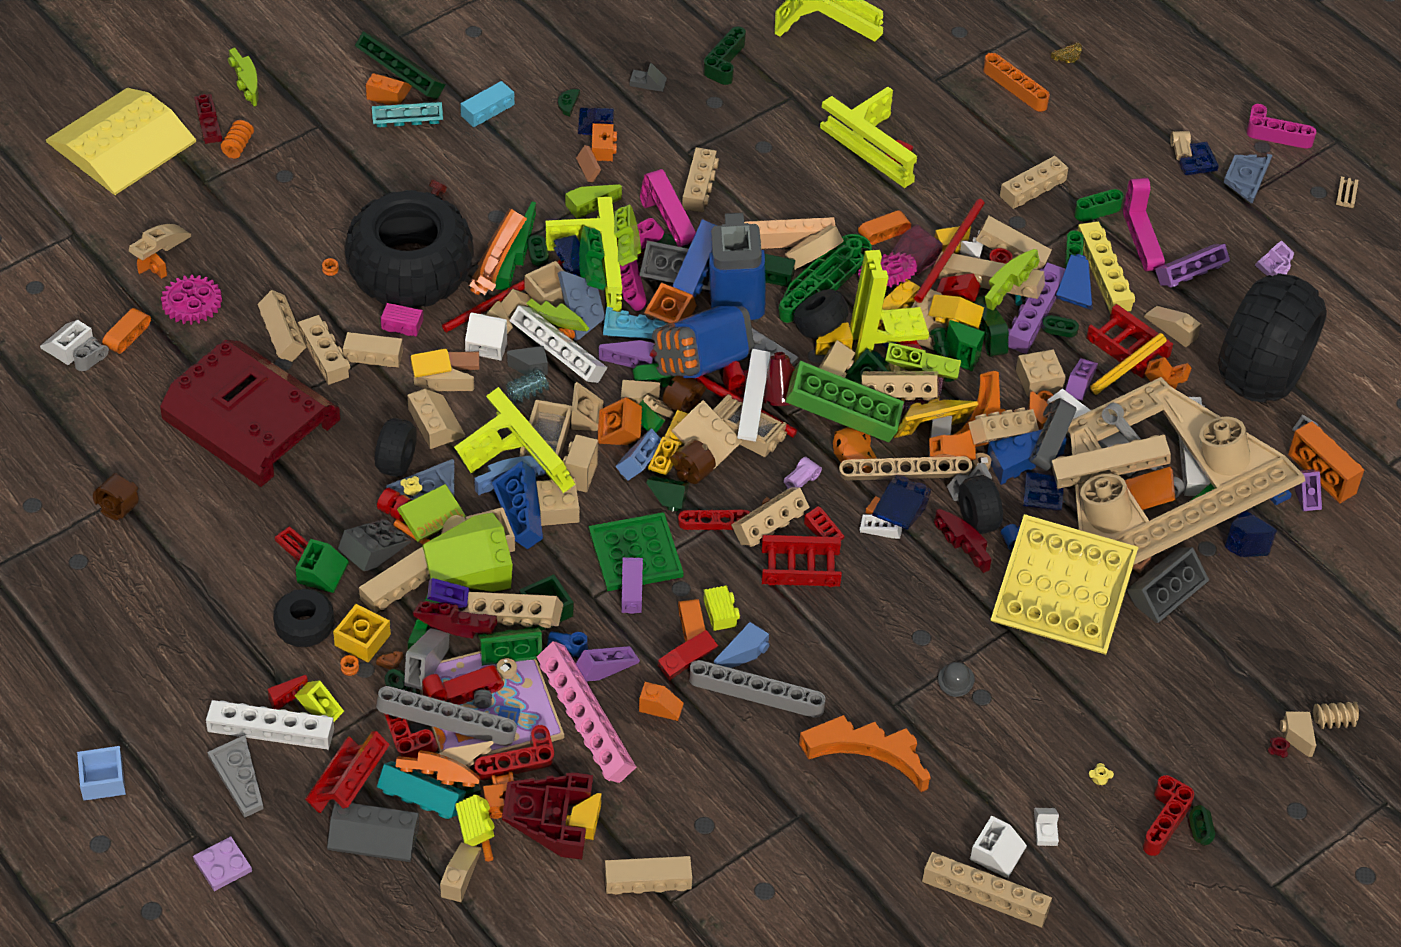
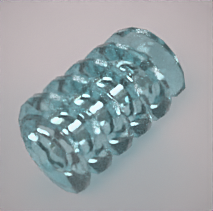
[506,370,549,404]

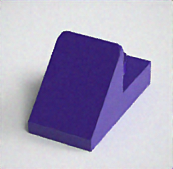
[427,578,469,608]

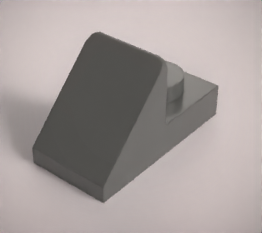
[630,63,667,92]

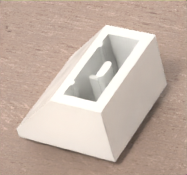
[465,313,507,360]
[40,320,93,365]
[970,816,1027,879]

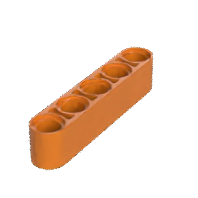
[983,53,1050,112]

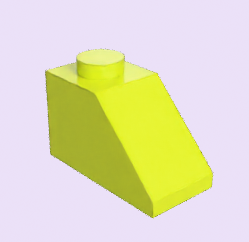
[295,681,344,722]

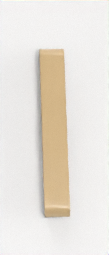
[839,456,972,481]

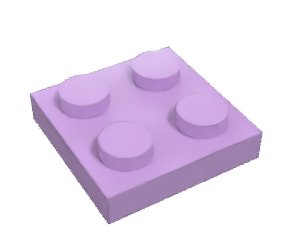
[193,837,252,891]

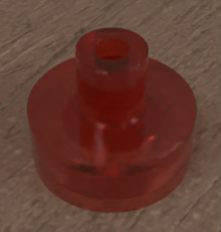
[429,180,448,196]

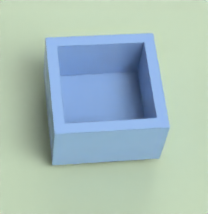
[77,746,126,801]

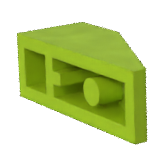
[565,184,622,219]

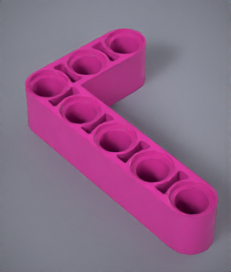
[640,169,696,247]
[1123,178,1165,271]
[616,218,664,311]

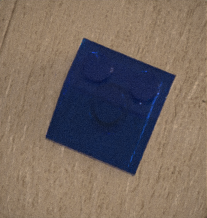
[1225,510,1277,557]

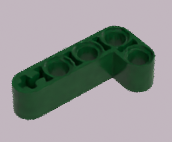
[703,26,746,85]
[973,296,1009,357]

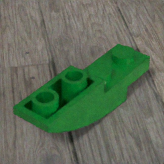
[579,226,606,290]

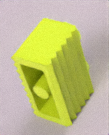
[703,585,740,631]
[455,795,495,846]

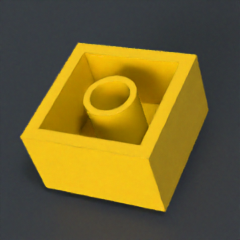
[928,294,984,329]
[333,604,391,663]

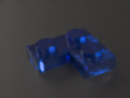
[1179,142,1219,176]

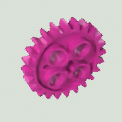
[858,252,917,287]
[161,275,222,325]

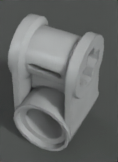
[73,337,109,371]

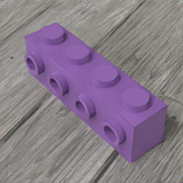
[1155,244,1230,288]

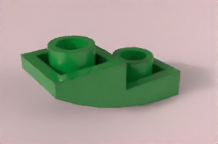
[639,398,665,433]

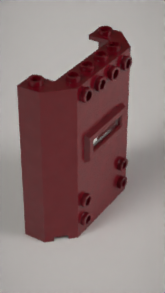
[160,339,340,487]

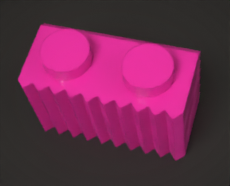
[381,303,423,337]

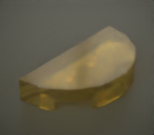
[1051,42,1082,63]

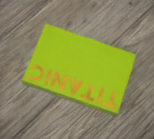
[397,484,466,542]

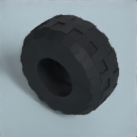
[794,289,849,339]
[375,418,417,477]
[958,475,1003,534]
[273,589,334,647]

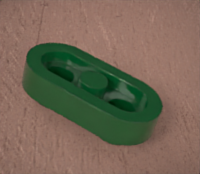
[528,235,549,266]
[1042,315,1079,337]
[384,669,420,694]
[1189,805,1215,846]

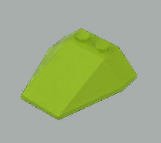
[422,512,513,592]

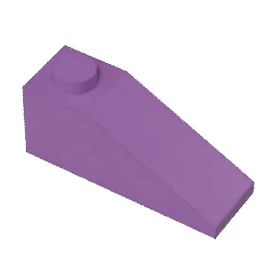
[599,340,656,368]
[1066,358,1098,400]
[622,558,643,614]
[576,646,640,682]

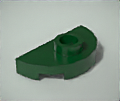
[558,89,580,117]

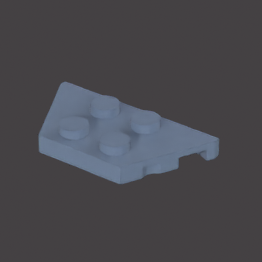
[1224,154,1272,203]
[558,271,605,341]
[386,459,454,500]

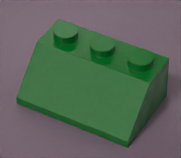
[478,627,542,666]

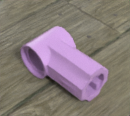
[784,457,822,489]

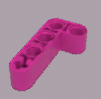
[1247,104,1316,149]

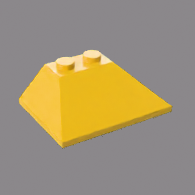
[894,399,978,438]

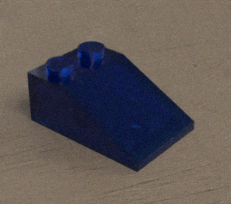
[872,475,932,530]

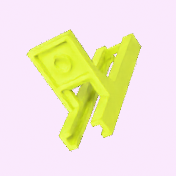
[775,0,883,42]
[820,87,917,188]
[546,197,622,312]
[850,250,929,362]
[454,387,576,493]

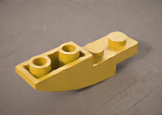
[648,410,688,475]

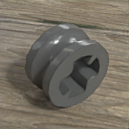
[474,690,492,709]

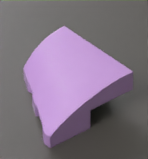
[1255,241,1294,276]

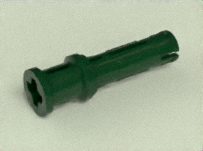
[929,327,954,382]

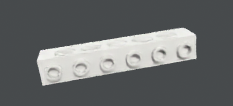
[509,305,608,383]
[206,700,334,750]

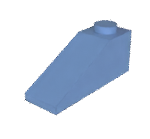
[615,428,661,480]
[714,622,770,668]

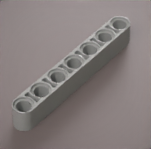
[689,660,825,718]
[376,686,517,746]

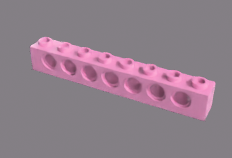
[537,641,637,783]

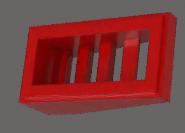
[804,506,844,540]
[268,675,308,710]

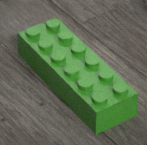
[785,361,904,442]

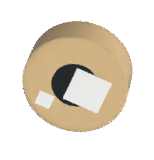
[972,453,991,470]
[497,658,517,679]

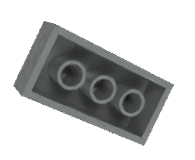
[640,241,710,293]

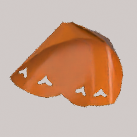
[833,427,877,473]

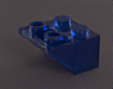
[554,235,581,277]

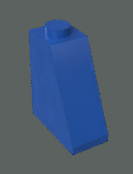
[1056,254,1093,310]

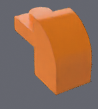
[1145,357,1191,389]

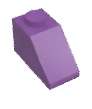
[1295,469,1322,511]

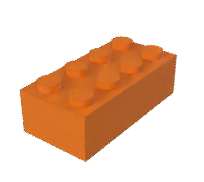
[1288,421,1364,503]

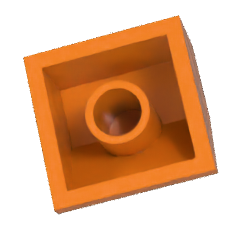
[366,73,412,105]
[644,283,697,324]
[597,397,642,445]

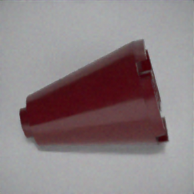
[763,352,793,406]

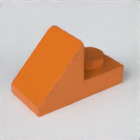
[137,253,167,279]

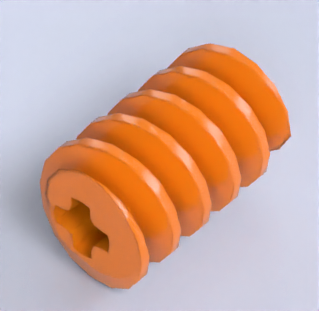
[221,120,254,159]

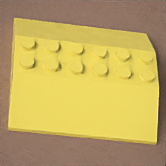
[46,88,196,195]
[990,514,1138,655]

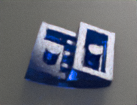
[1023,472,1064,511]

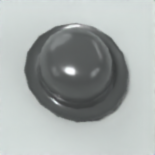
[938,662,975,697]

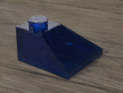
[578,108,615,135]

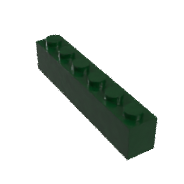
[355,31,446,99]

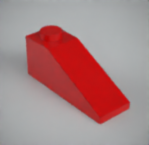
[658,630,718,681]

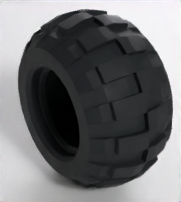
[345,190,474,308]
[1218,273,1327,403]

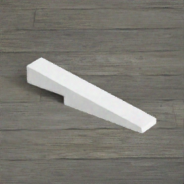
[737,349,770,442]

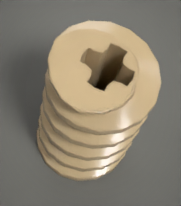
[1313,702,1359,730]

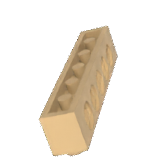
[458,592,563,628]
[922,852,1052,928]

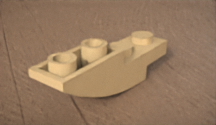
[129,224,191,260]

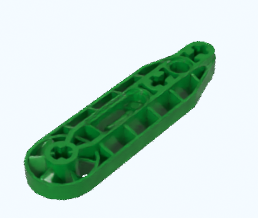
[778,234,872,323]

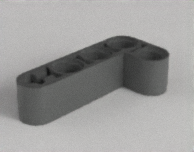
[1029,398,1077,471]

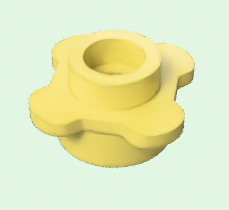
[400,476,422,496]
[1089,763,1114,785]

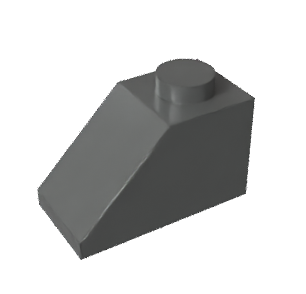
[507,346,548,377]

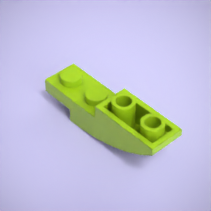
[228,48,259,106]
[614,204,641,266]
[985,249,1040,310]
[885,342,961,380]

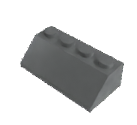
[1127,547,1209,623]
[327,801,419,862]

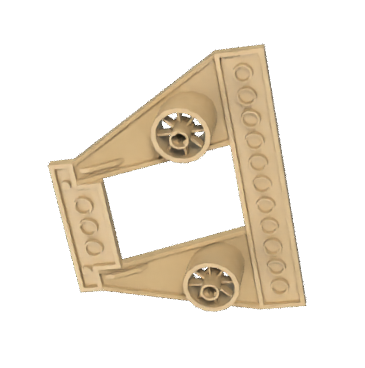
[1066,377,1305,565]

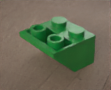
[946,320,985,371]
[295,539,349,593]

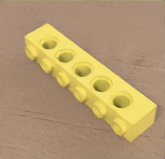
[1077,221,1135,314]

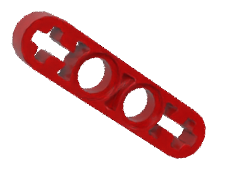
[678,510,750,530]

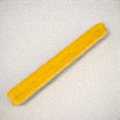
[1090,333,1167,395]

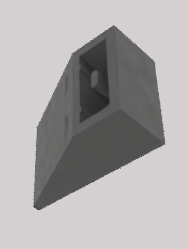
[338,519,411,571]

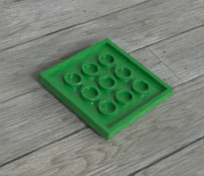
[588,512,684,592]

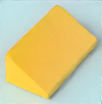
[410,349,452,378]

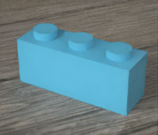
[460,81,515,127]

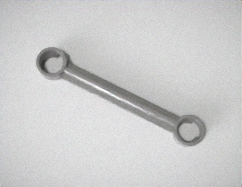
[1102,403,1185,498]

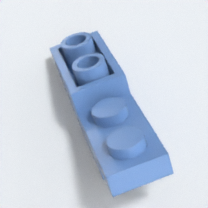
[475,456,546,495]

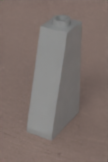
[404,628,450,690]

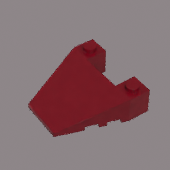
[502,772,593,860]

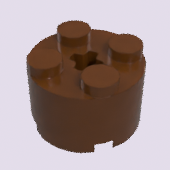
[663,375,706,414]
[670,439,716,484]
[93,473,139,520]

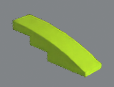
[526,298,589,331]

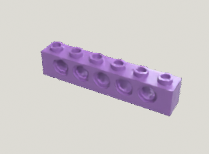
[1008,262,1066,354]

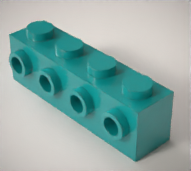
[372,102,443,127]
[377,761,466,819]

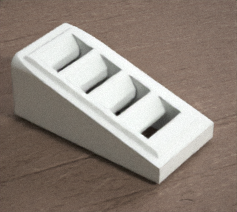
[860,514,903,539]

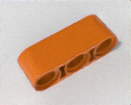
[858,210,911,245]
[102,308,151,354]
[678,599,705,642]

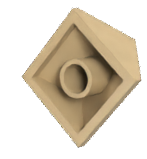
[571,382,604,431]

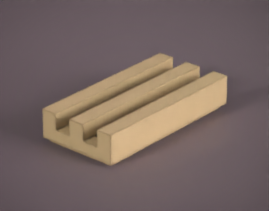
[1336,176,1358,208]
[643,395,676,419]

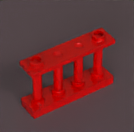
[1086,304,1173,379]
[762,535,842,587]
[305,731,390,813]

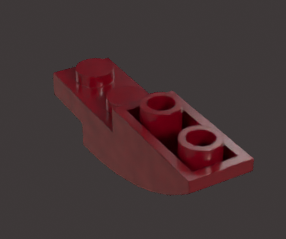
[194,94,222,144]
[934,509,992,573]
[413,601,498,639]

